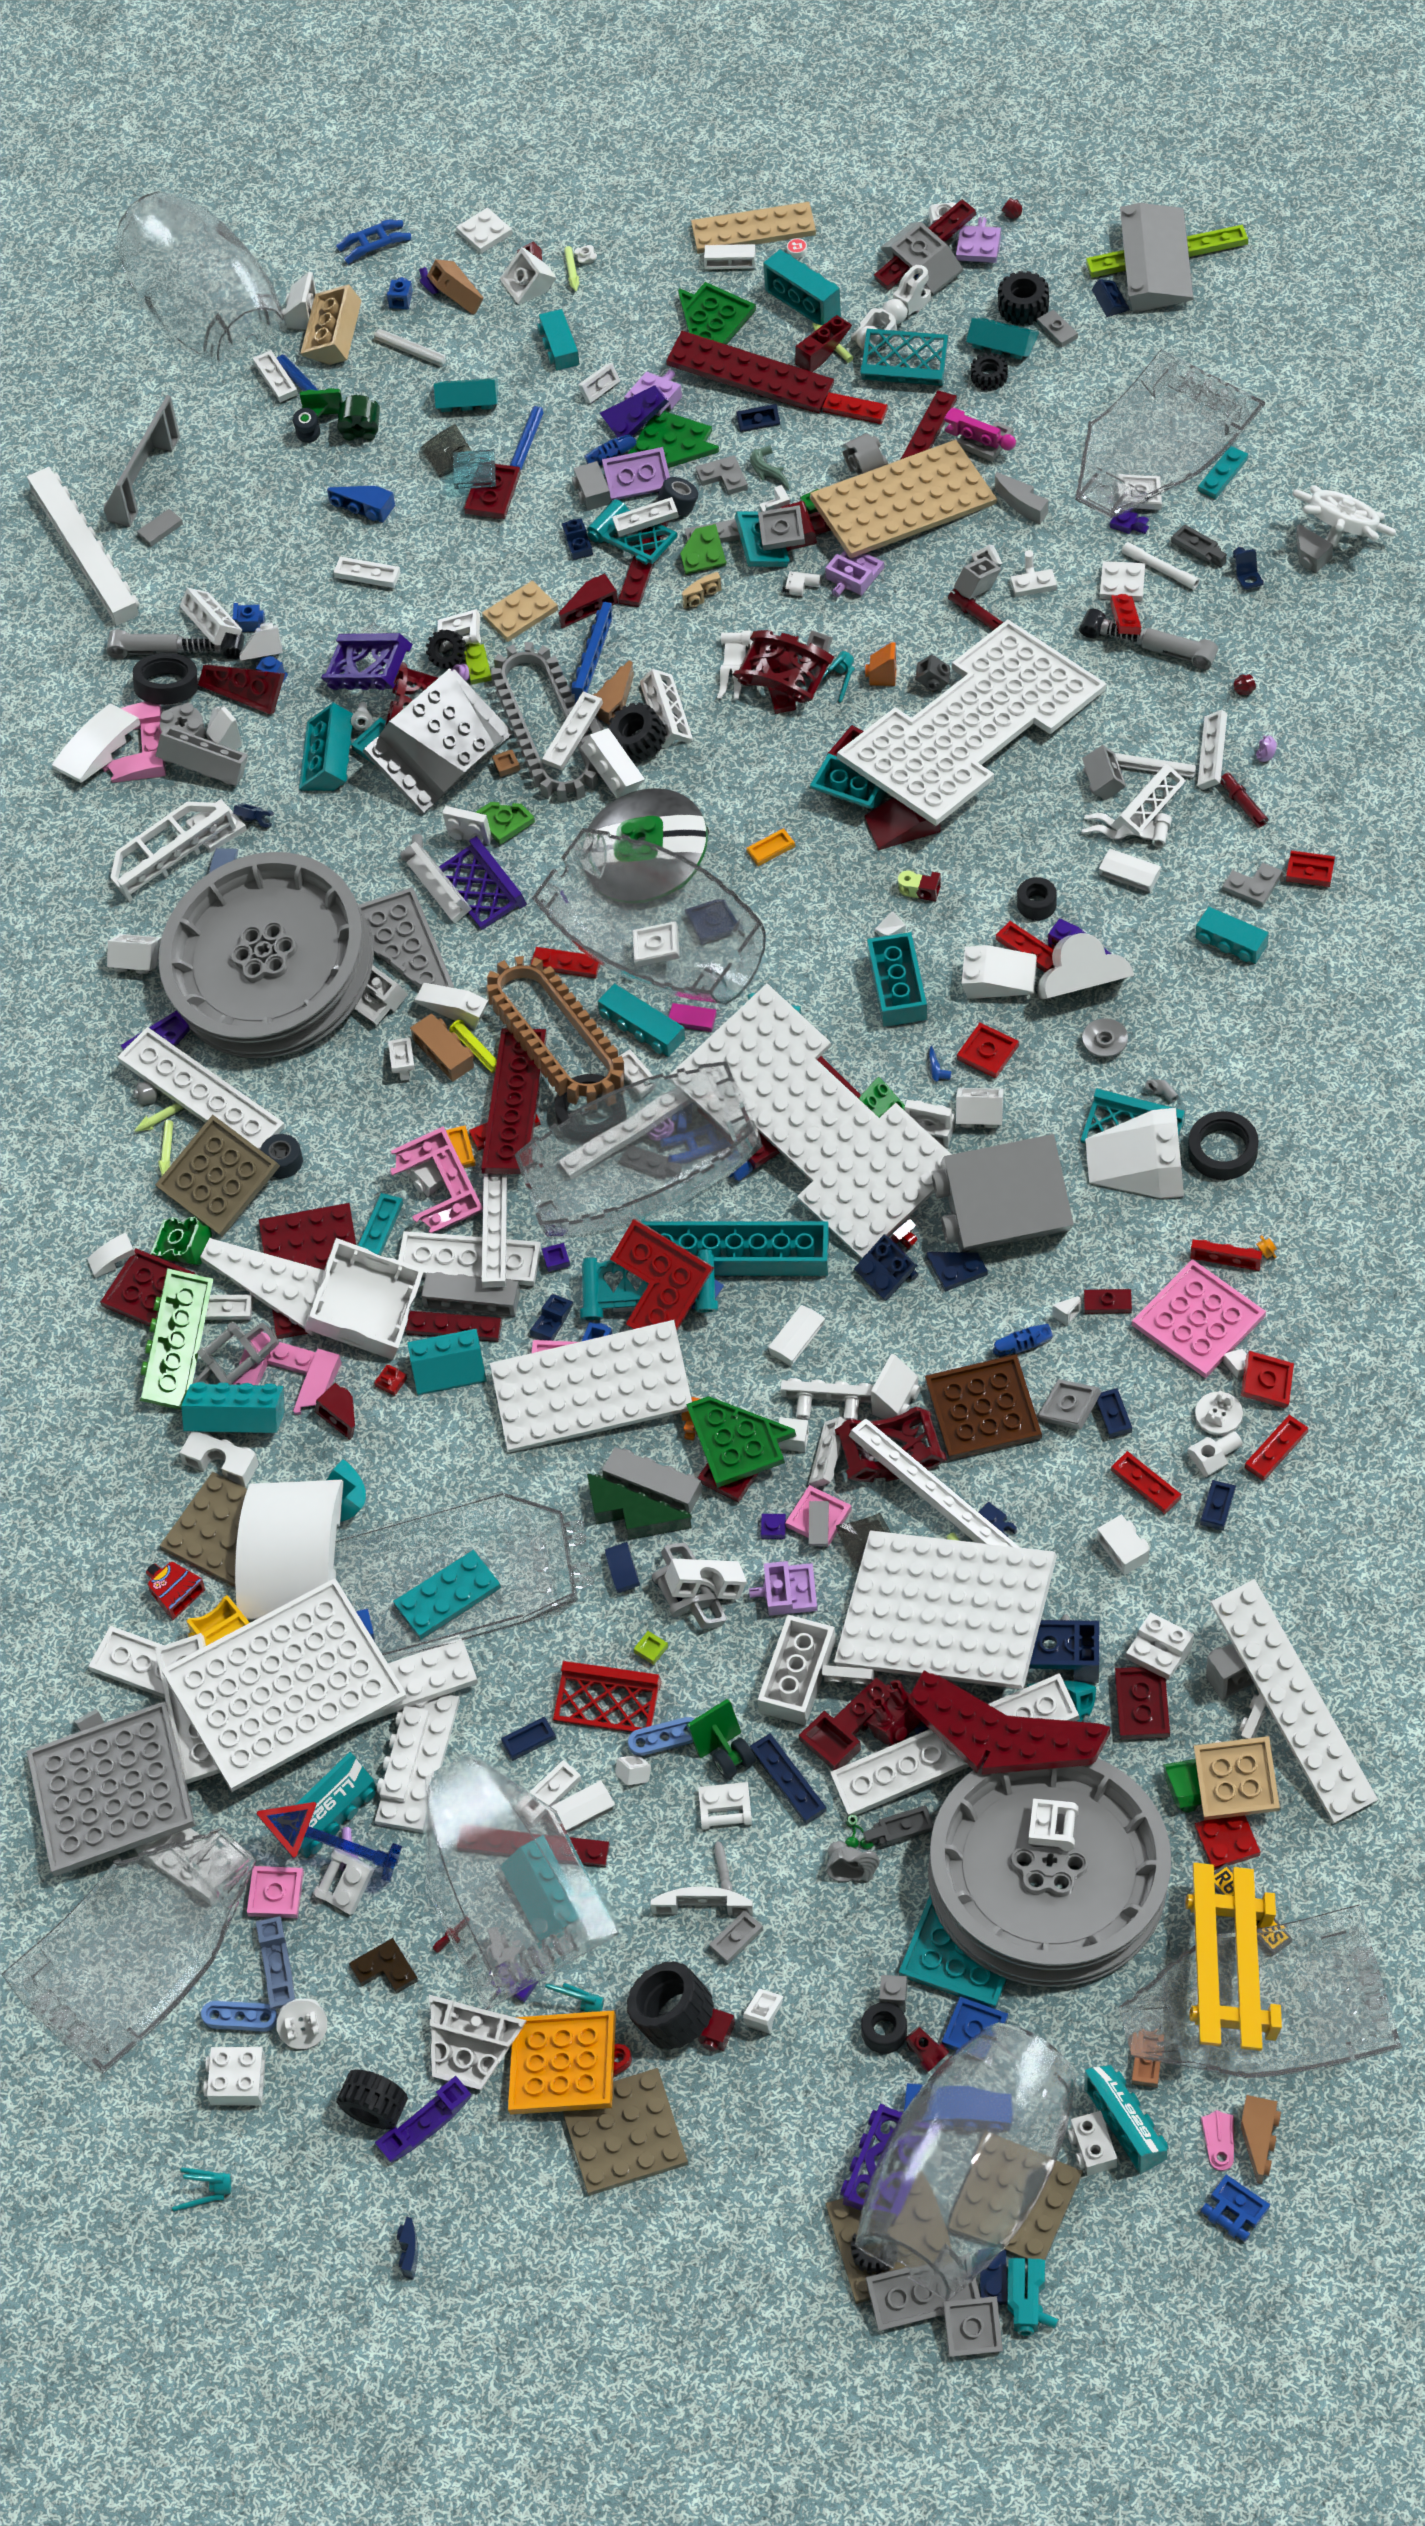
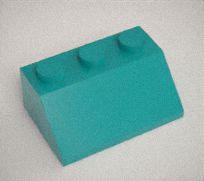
[966,317,1039,359]
[433,378,498,412]
[810,753,887,809]
[407,1329,487,1395]

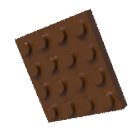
[925,1354,1042,1461]

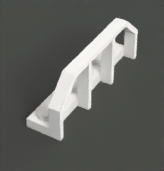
[110,801,236,902]

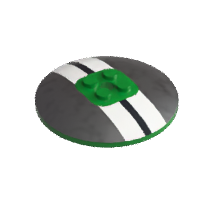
[580,788,708,904]

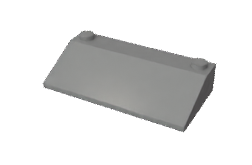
[1120,203,1194,312]
[104,395,180,527]

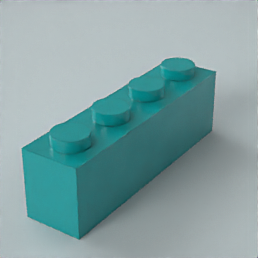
[597,983,686,1057]

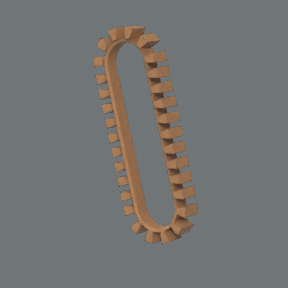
[486,956,625,1106]

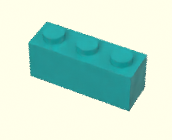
[537,309,580,371]
[1195,906,1269,964]

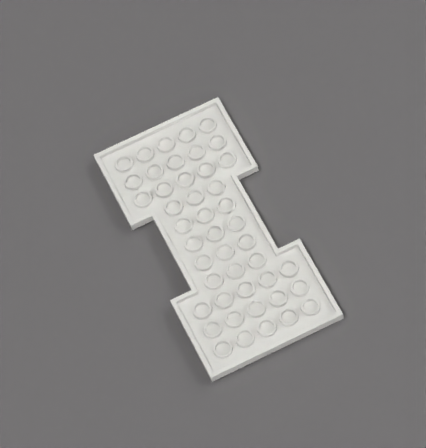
[837,620,1107,826]
[669,984,952,1260]

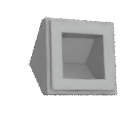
[74,1709,104,1731]

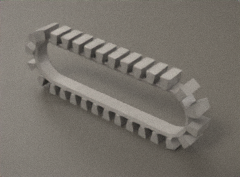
[491,642,600,802]

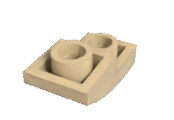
[682,571,722,609]

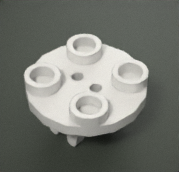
[1195,1391,1243,1436]
[276,1999,327,2049]

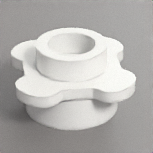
[574,245,597,264]

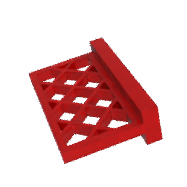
[553,1661,662,1733]

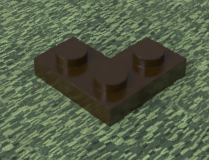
[349,1938,418,1994]

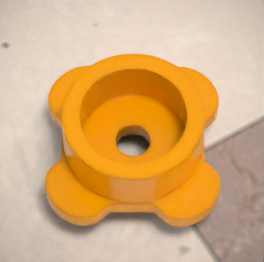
[1256,1235,1277,1259]

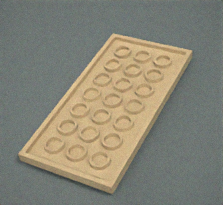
[810,440,997,559]

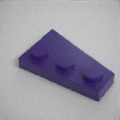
[600,385,669,438]
[121,1010,190,1051]

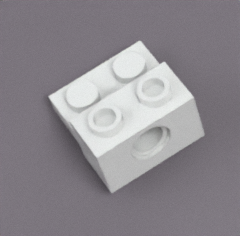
[354,965,408,1025]
[905,1100,955,1148]
[1125,1612,1194,1680]

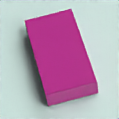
[669,1003,717,1032]

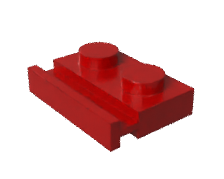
[1286,850,1335,887]

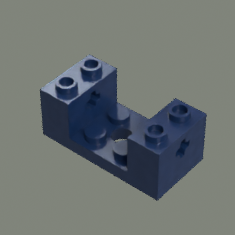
[1029,1620,1099,1683]

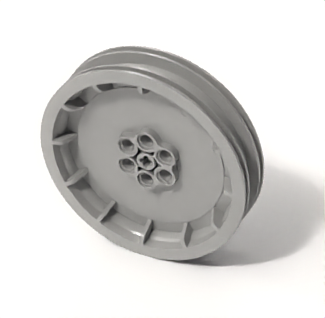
[159,852,374,1058]
[928,1758,1171,1987]

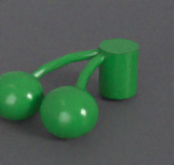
[845,1815,874,1850]

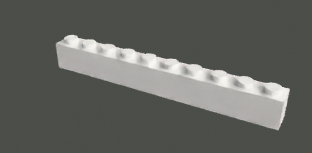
[27,467,140,626]

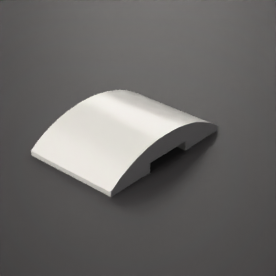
[235,1480,343,1620]

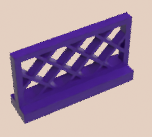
[439,836,527,930]

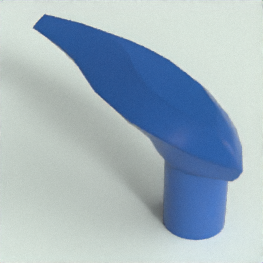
[929,1046,951,1082]

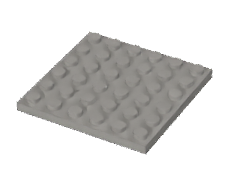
[27,1701,196,1877]

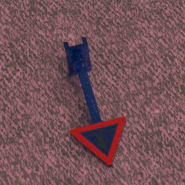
[256,1802,402,1882]

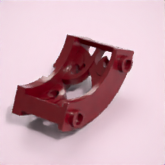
[733,630,834,703]
[384,662,439,728]
[835,1407,947,1482]

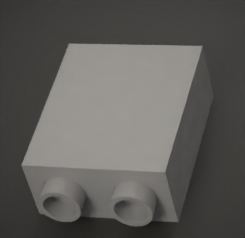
[931,1134,1074,1252]

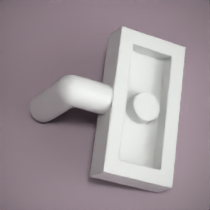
[1011,550,1057,597]

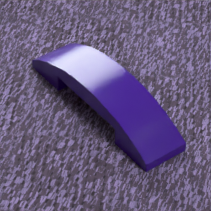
[375,2075,472,2163]

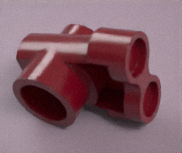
[905,2026,949,2073]

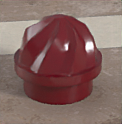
[1002,198,1022,219]
[1234,674,1256,695]

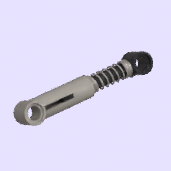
[1079,608,1218,670]
[106,629,245,660]

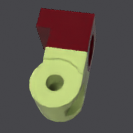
[898,871,942,902]

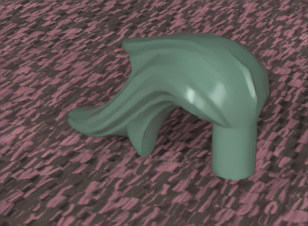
[750,445,790,490]

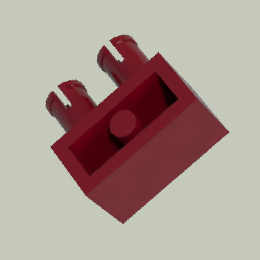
[866,1680,921,1746]

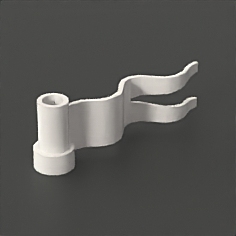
[717,631,753,699]
[1081,813,1172,847]

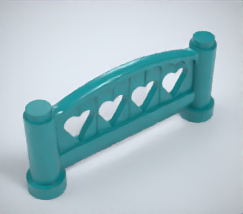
[580,1249,718,1321]

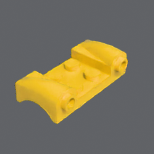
[186,1595,250,1646]

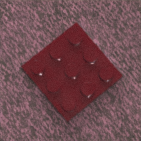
[100,1248,196,1327]

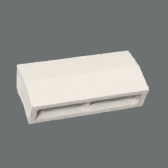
[704,244,756,269]
[1099,849,1161,893]
[768,1305,825,1366]
[546,1780,615,1836]

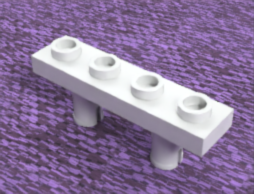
[781,1378,873,1420]

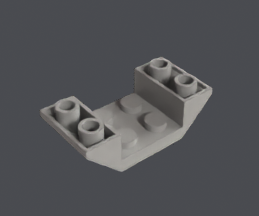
[881,222,964,295]

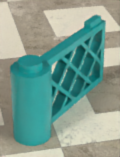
[587,499,678,564]

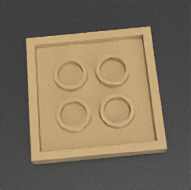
[1194,1736,1280,1820]

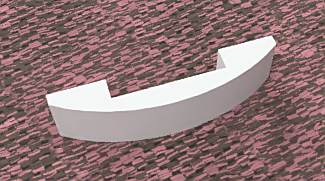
[651,1886,754,1916]

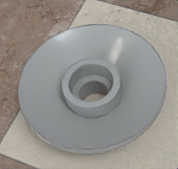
[1082,1018,1128,1057]

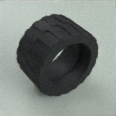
[626,1961,714,2050]

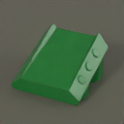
[150,1217,212,1265]
[1163,1759,1202,1813]

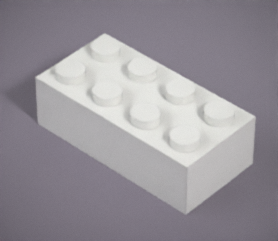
[758,1615,836,1725]

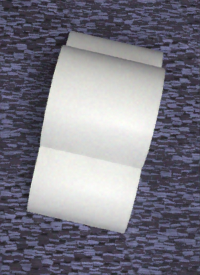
[1038,933,1134,999]

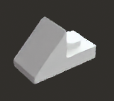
[743,1989,783,2034]

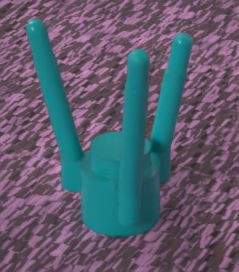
[821,651,855,703]
[545,1983,604,2012]
[172,2167,232,2211]

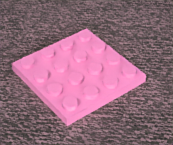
[1132,1259,1266,1378]

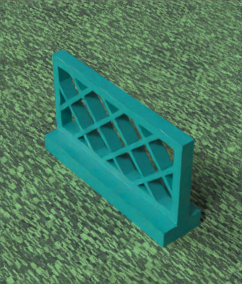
[860,328,949,386]
[1081,1088,1185,1144]

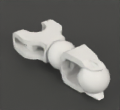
[851,265,931,354]

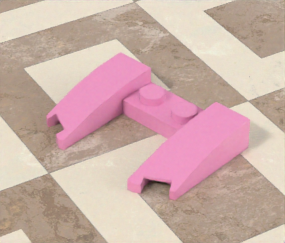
[102,701,166,783]
[391,1126,483,1233]
[233,1332,342,1415]

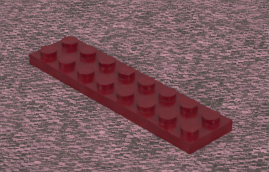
[666,331,834,414]
[481,1028,547,1175]

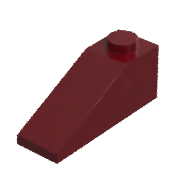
[558,573,618,629]

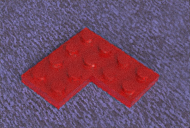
[610,1219,714,1330]

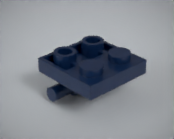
[854,1234,918,1300]

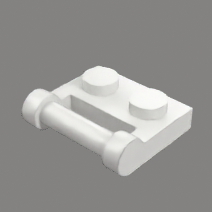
[438,609,481,654]
[822,1665,875,1685]
[698,1782,752,1830]
[1028,1799,1079,1851]
[313,1848,375,1915]

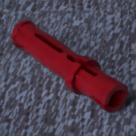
[948,588,1004,631]
[1220,772,1269,828]

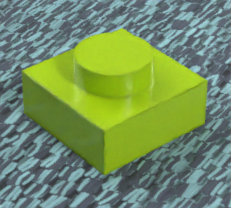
[634,1631,668,1665]

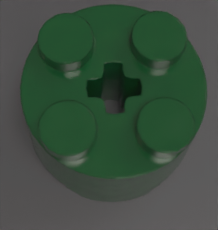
[337,395,380,441]

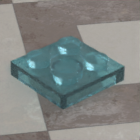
[453,449,496,489]

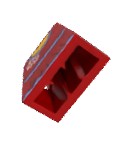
[146,1562,206,1620]

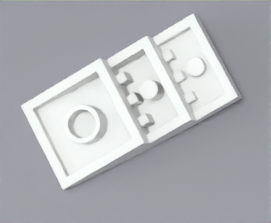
[52,703,140,783]

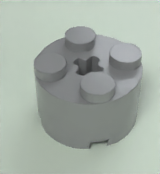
[842,433,888,475]
[160,703,206,739]

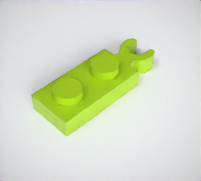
[464,635,492,685]

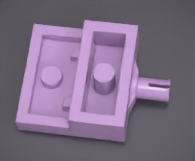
[956,217,1001,263]
[624,370,682,416]
[825,550,884,597]
[749,1561,817,1616]

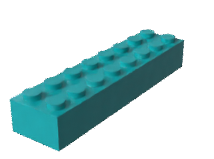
[642,1221,829,1276]

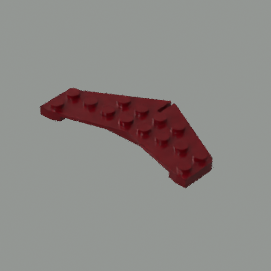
[909,1670,1110,1775]

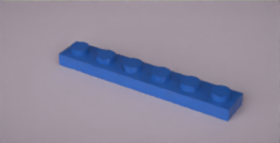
[571,602,612,703]

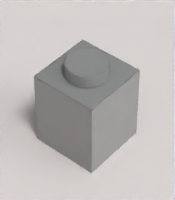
[879,1975,908,2012]

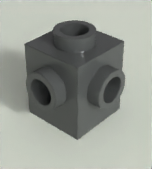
[915,654,950,692]

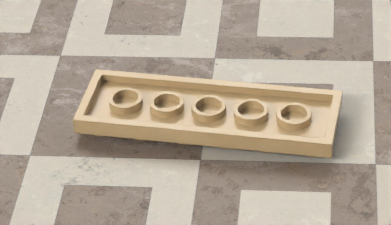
[691,202,816,254]

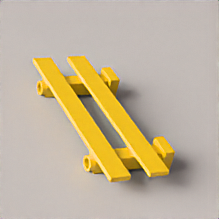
[1185,1862,1282,2051]

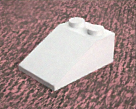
[962,945,1037,999]

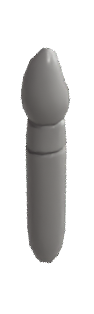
[715,1841,732,1891]

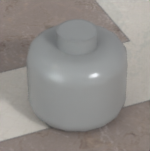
[133,1082,157,1105]

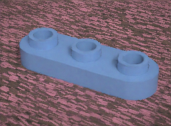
[628,1717,695,1756]
[201,2001,278,2032]

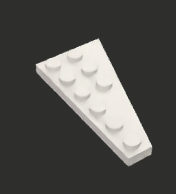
[201,1238,324,1336]

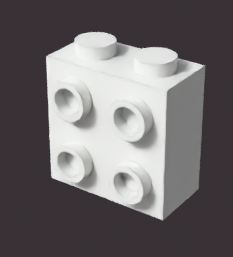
[203,2047,266,2106]

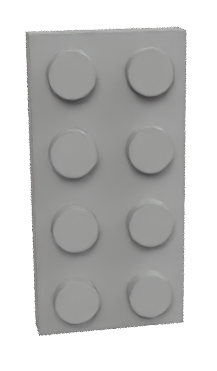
[865,2251,980,2331]

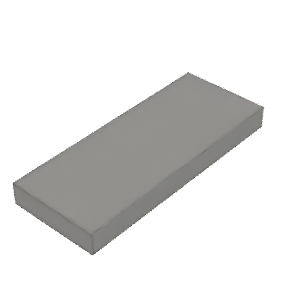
[809,1501,829,1546]

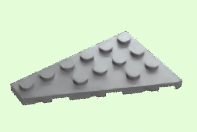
[359,887,454,989]

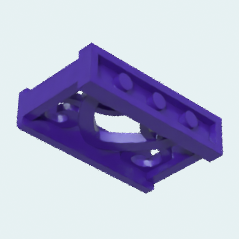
[321,633,413,690]
[840,2103,939,2227]

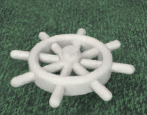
[1293,485,1396,547]

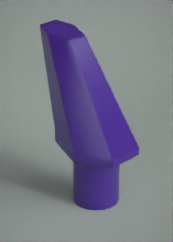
[419,267,439,295]

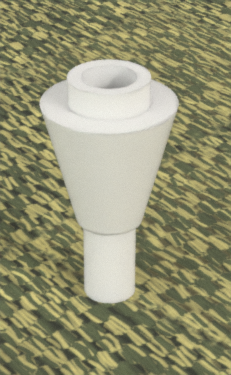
[351,702,372,730]

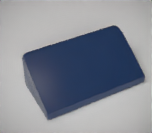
[1092,279,1130,317]
[735,404,780,432]

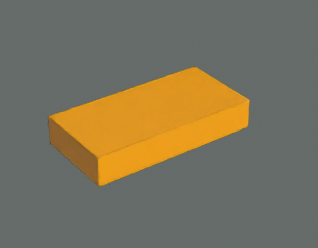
[746,828,795,866]
[446,1125,476,1169]

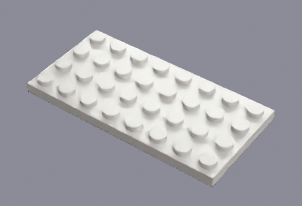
[490,1320,692,1453]

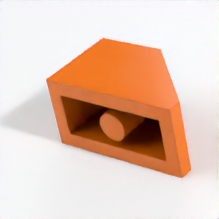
[865,642,897,686]

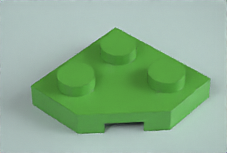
[680,524,726,575]
[475,802,535,845]

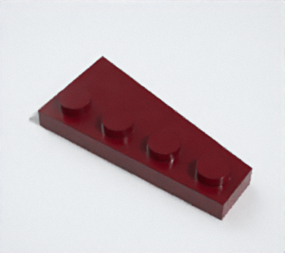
[763,636,799,714]
[198,664,285,714]

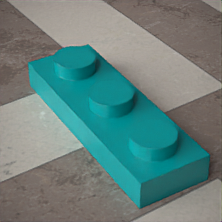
[1198,446,1249,500]
[358,1193,403,1256]

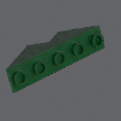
[587,1474,692,1540]

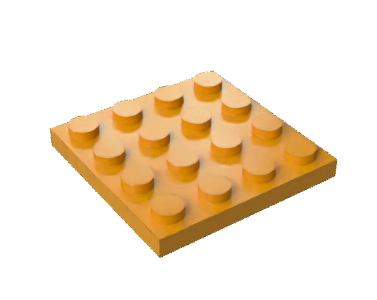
[508,2010,616,2115]

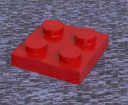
[957,1022,1019,1078]
[1241,1351,1294,1409]
[1195,1815,1261,1870]

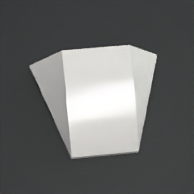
[429,1995,527,2090]

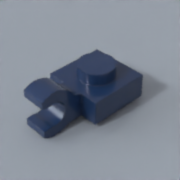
[233,803,274,828]

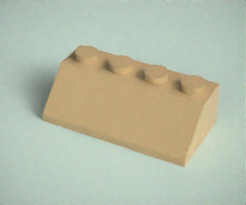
[300,284,362,365]

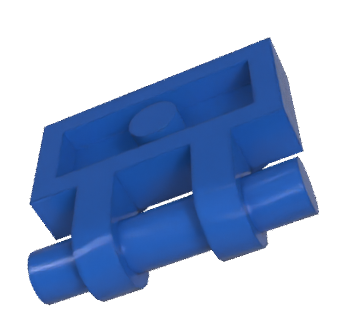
[1200,2174,1270,2242]

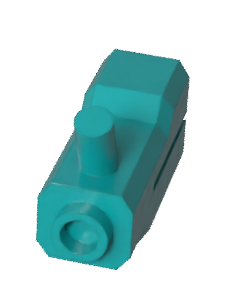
[1008,2258,1059,2336]

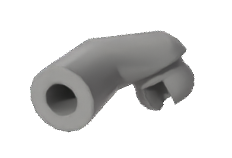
[400,834,423,862]
[1145,1079,1179,1103]

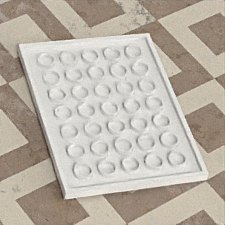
[834,1531,1057,1690]
[162,1578,407,1792]

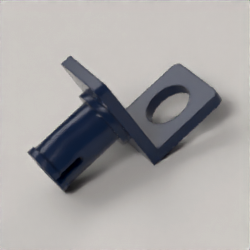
[1233,547,1264,590]

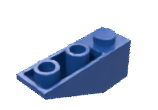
[327,486,395,523]

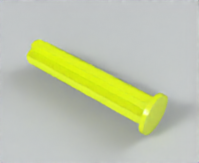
[449,1019,497,1073]

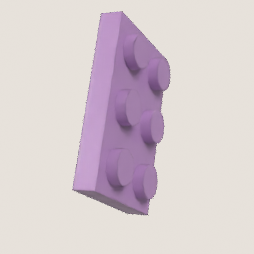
[602,447,670,501]

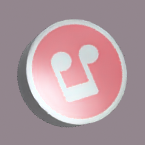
[787,238,807,258]

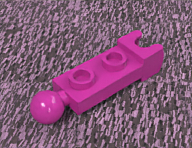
[944,408,1016,451]

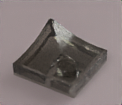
[420,424,476,478]
[836,1513,891,1574]

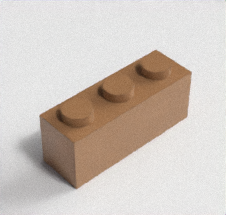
[410,1013,474,1082]

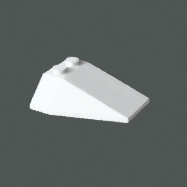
[1085,1108,1184,1199]

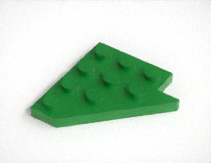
[678,282,756,345]
[628,411,719,468]
[686,1396,797,1488]

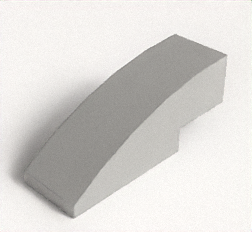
[995,472,1048,524]

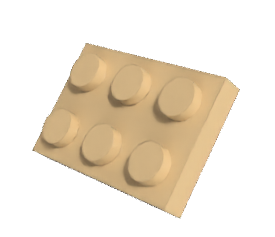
[482,580,558,642]

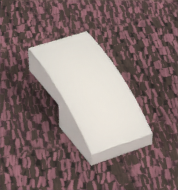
[87,1233,135,1278]

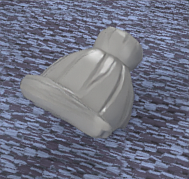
[826,1841,880,1882]

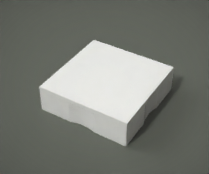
[304,1238,424,1359]

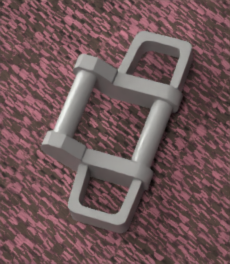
[193,1321,279,1385]
[652,1543,727,1629]

